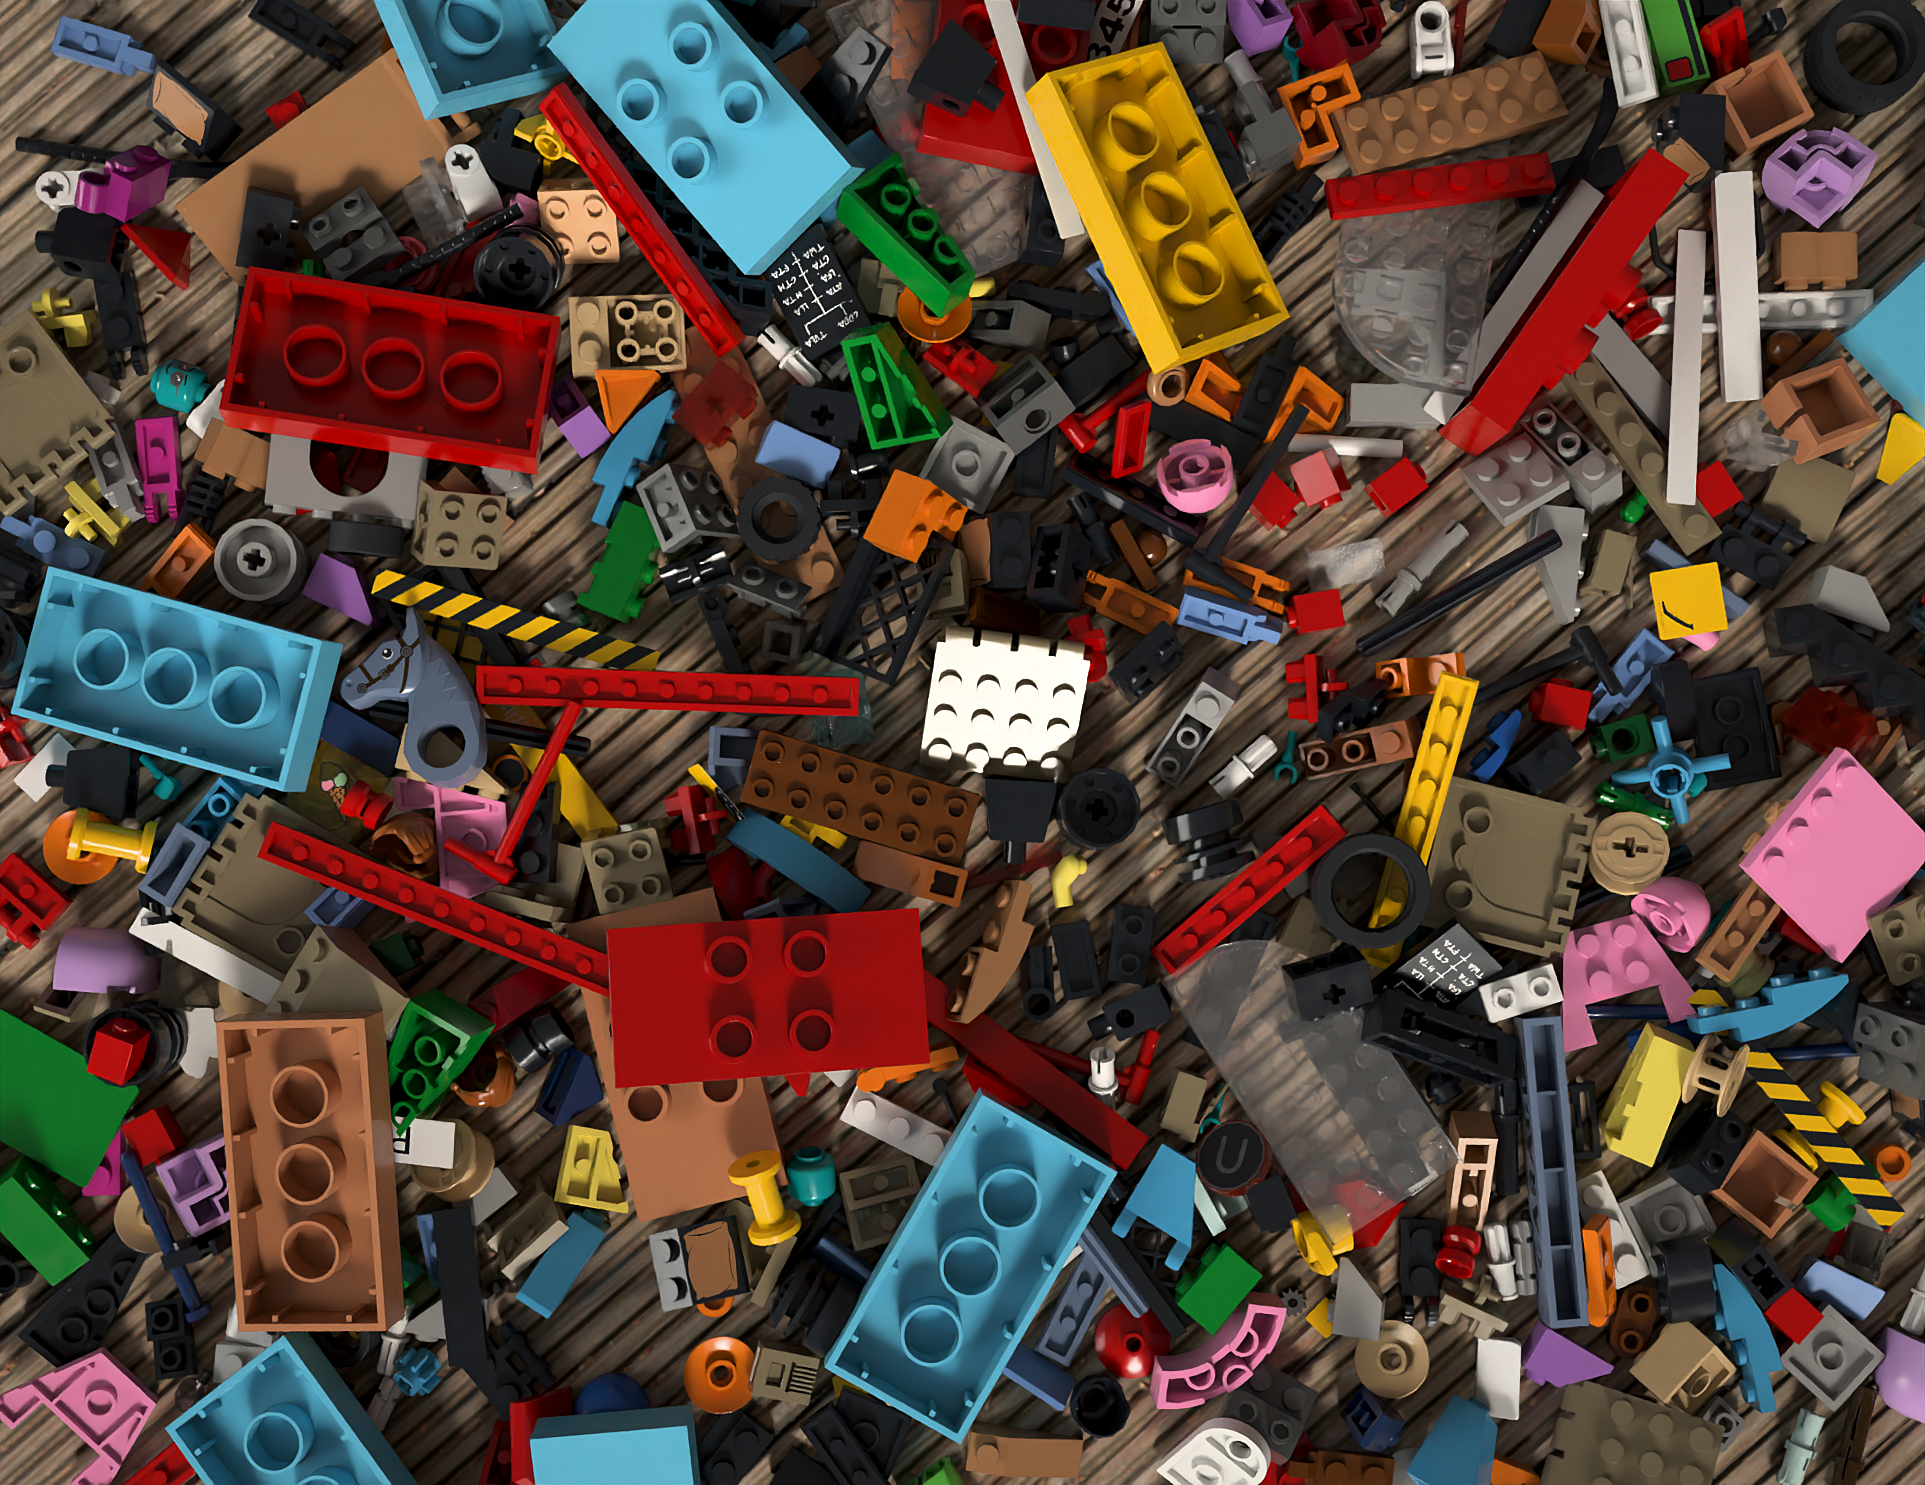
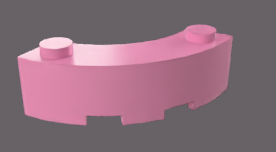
[1150,1291,1287,1409]

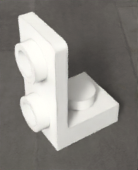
[1479,961,1564,1023]

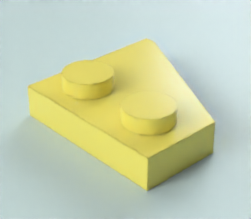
[554,1125,629,1214]

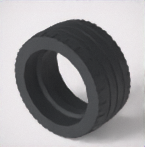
[1803,0,1925,115]
[1311,832,1431,949]

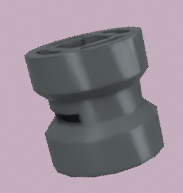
[541,590,592,629]

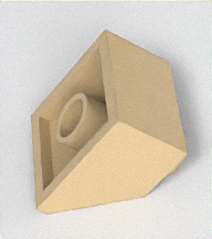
[1629,1321,1737,1416]

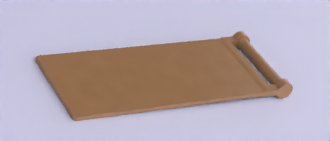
[175,46,483,286]

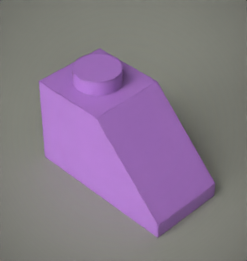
[1227,0,1294,57]
[548,373,613,459]
[301,552,382,629]
[1521,1320,1614,1387]

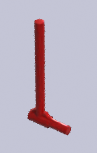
[1058,367,1152,454]
[443,698,583,887]
[1013,1029,1161,1106]

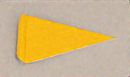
[1876,413,1925,485]

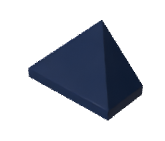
[535,1045,604,1126]

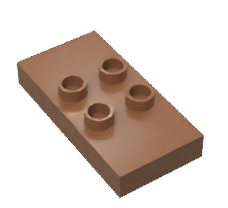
[565,887,789,1223]
[216,1010,405,1332]

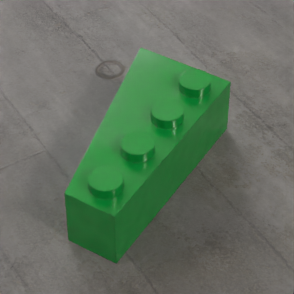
[835,152,976,319]
[387,988,496,1137]

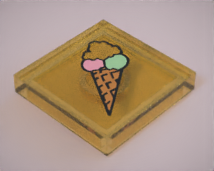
[284,740,392,844]

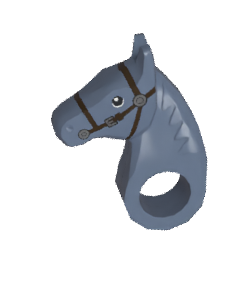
[340,607,488,788]

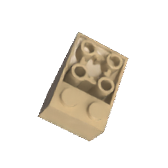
[568,294,687,382]

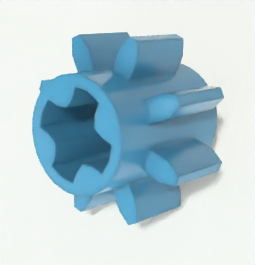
[393,1347,441,1396]

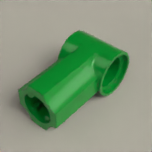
[1802,1153,1881,1232]

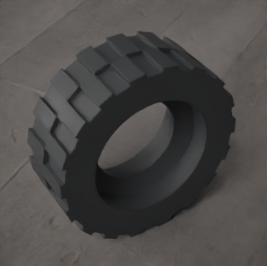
[736,476,822,563]

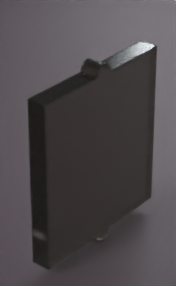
[158,941,220,1012]

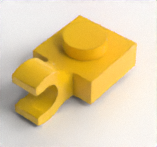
[779,815,849,850]

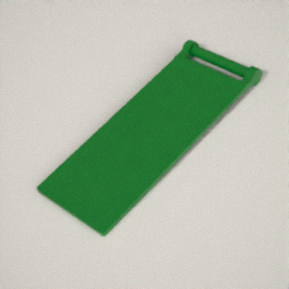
[0,1007,141,1188]

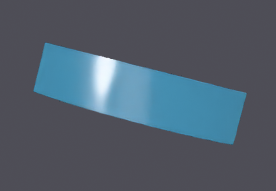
[726,808,871,913]

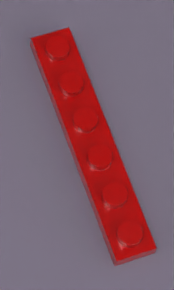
[1324,152,1556,221]
[1150,803,1348,979]

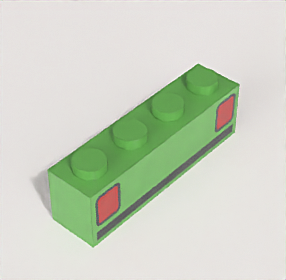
[1640,0,1711,100]

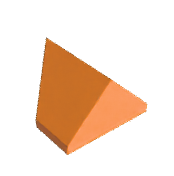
[1184,350,1246,425]
[1262,366,1346,444]
[594,370,664,438]

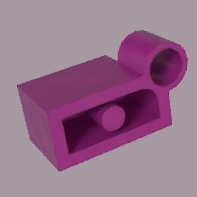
[74,145,172,222]

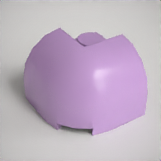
[1761,127,1878,228]
[53,926,159,994]
[155,1132,230,1238]
[1871,1325,1925,1424]

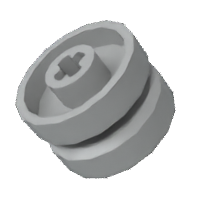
[214,519,312,606]

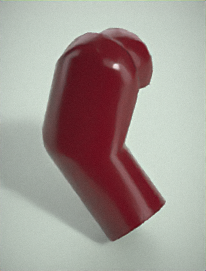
[752,862,785,906]

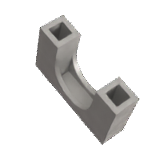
[1345,271,1450,430]
[264,434,428,529]

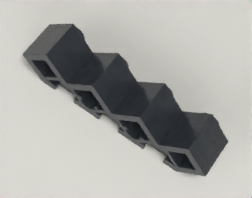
[618,160,773,337]
[1762,604,1925,752]

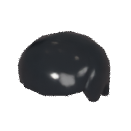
[1069,1373,1131,1439]

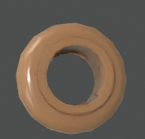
[1146,364,1191,406]

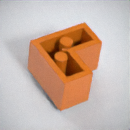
[1272,63,1361,172]
[863,469,968,563]

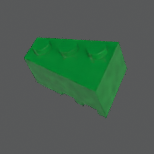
[841,322,954,450]
[576,500,661,625]
[0,1152,97,1286]

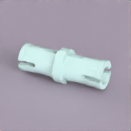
[1776,1408,1825,1485]

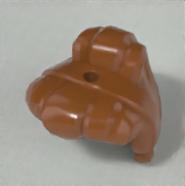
[368,812,439,879]
[450,1041,518,1108]

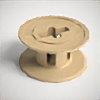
[1587,811,1670,895]
[1682,1032,1750,1118]
[409,1118,495,1203]

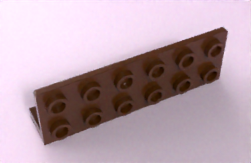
[740,729,980,868]

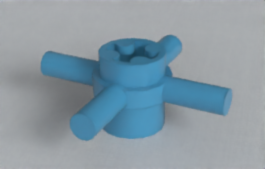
[1611,716,1731,824]

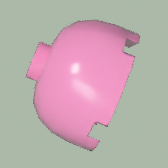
[1156,439,1233,514]
[1631,876,1712,953]

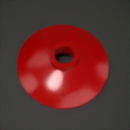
[1094,1303,1170,1379]

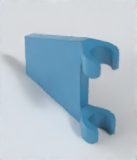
[1112,1142,1197,1271]

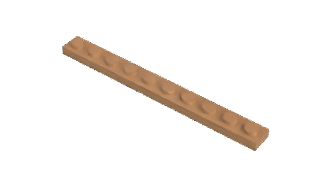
[1694,657,1925,983]

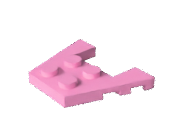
[394,777,515,923]
[1560,913,1697,1053]
[0,1347,159,1485]

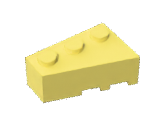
[1598,1022,1696,1167]

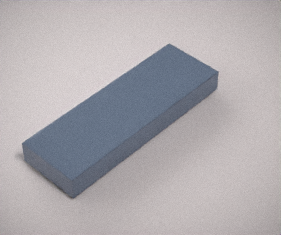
[1638,539,1749,619]
[1034,1251,1109,1367]

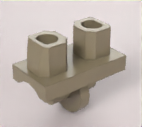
[1437,1273,1509,1341]

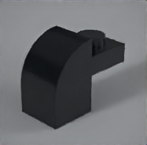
[480,107,544,201]

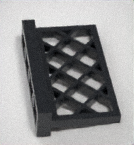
[810,513,956,687]
[377,565,527,709]
[1089,1162,1219,1340]

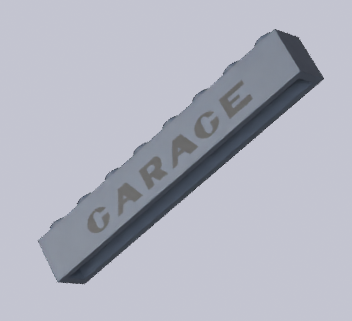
[1512,1012,1589,1329]

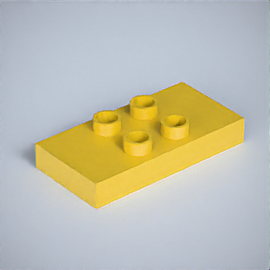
[1024,41,1290,375]

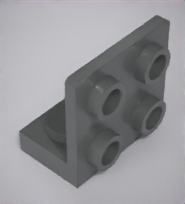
[636,463,740,553]

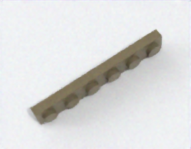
[1561,351,1722,556]

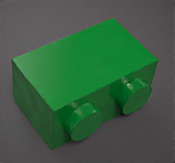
[1174,1238,1263,1335]

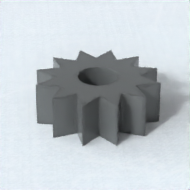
[1279,1286,1307,1317]

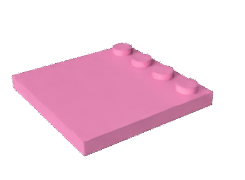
[1739,747,1925,963]

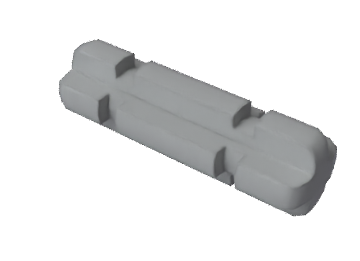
[1509,1219,1538,1296]

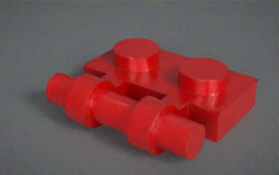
[0,852,73,950]

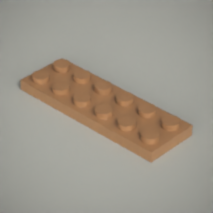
[1330,51,1568,176]

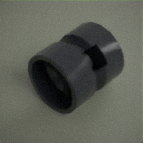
[503,1003,576,1073]

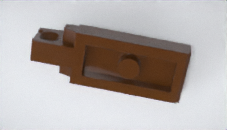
[1285,1447,1395,1485]

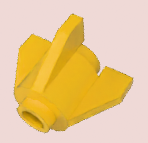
[514,113,579,176]

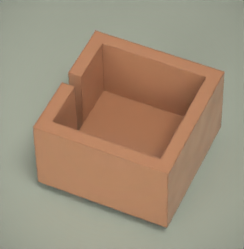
[1701,49,1815,163]
[1760,357,1881,465]
[1708,1128,1819,1239]

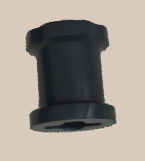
[848,448,890,482]

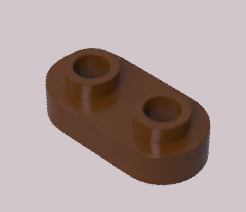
[1606,1281,1657,1359]

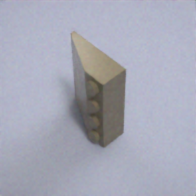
[264,924,410,1037]

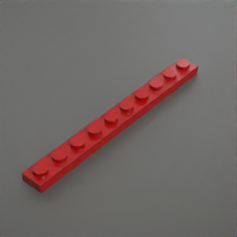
[476,664,860,716]
[257,821,610,998]

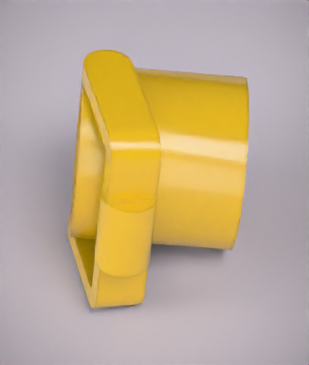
[1291,1202,1354,1276]

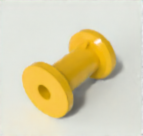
[66,807,158,874]
[1770,1080,1866,1173]
[728,1150,802,1246]

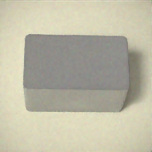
[451,1163,523,1227]

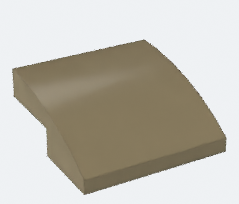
[1757,444,1856,546]
[839,1155,921,1253]
[483,1174,569,1280]

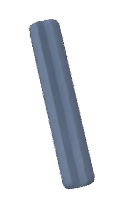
[1077,1223,1150,1318]

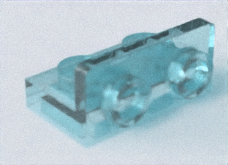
[812,668,875,749]

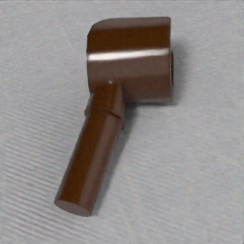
[1767,699,1794,755]

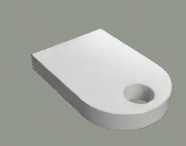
[1156,1418,1271,1485]

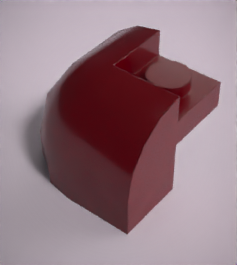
[1289,0,1387,72]

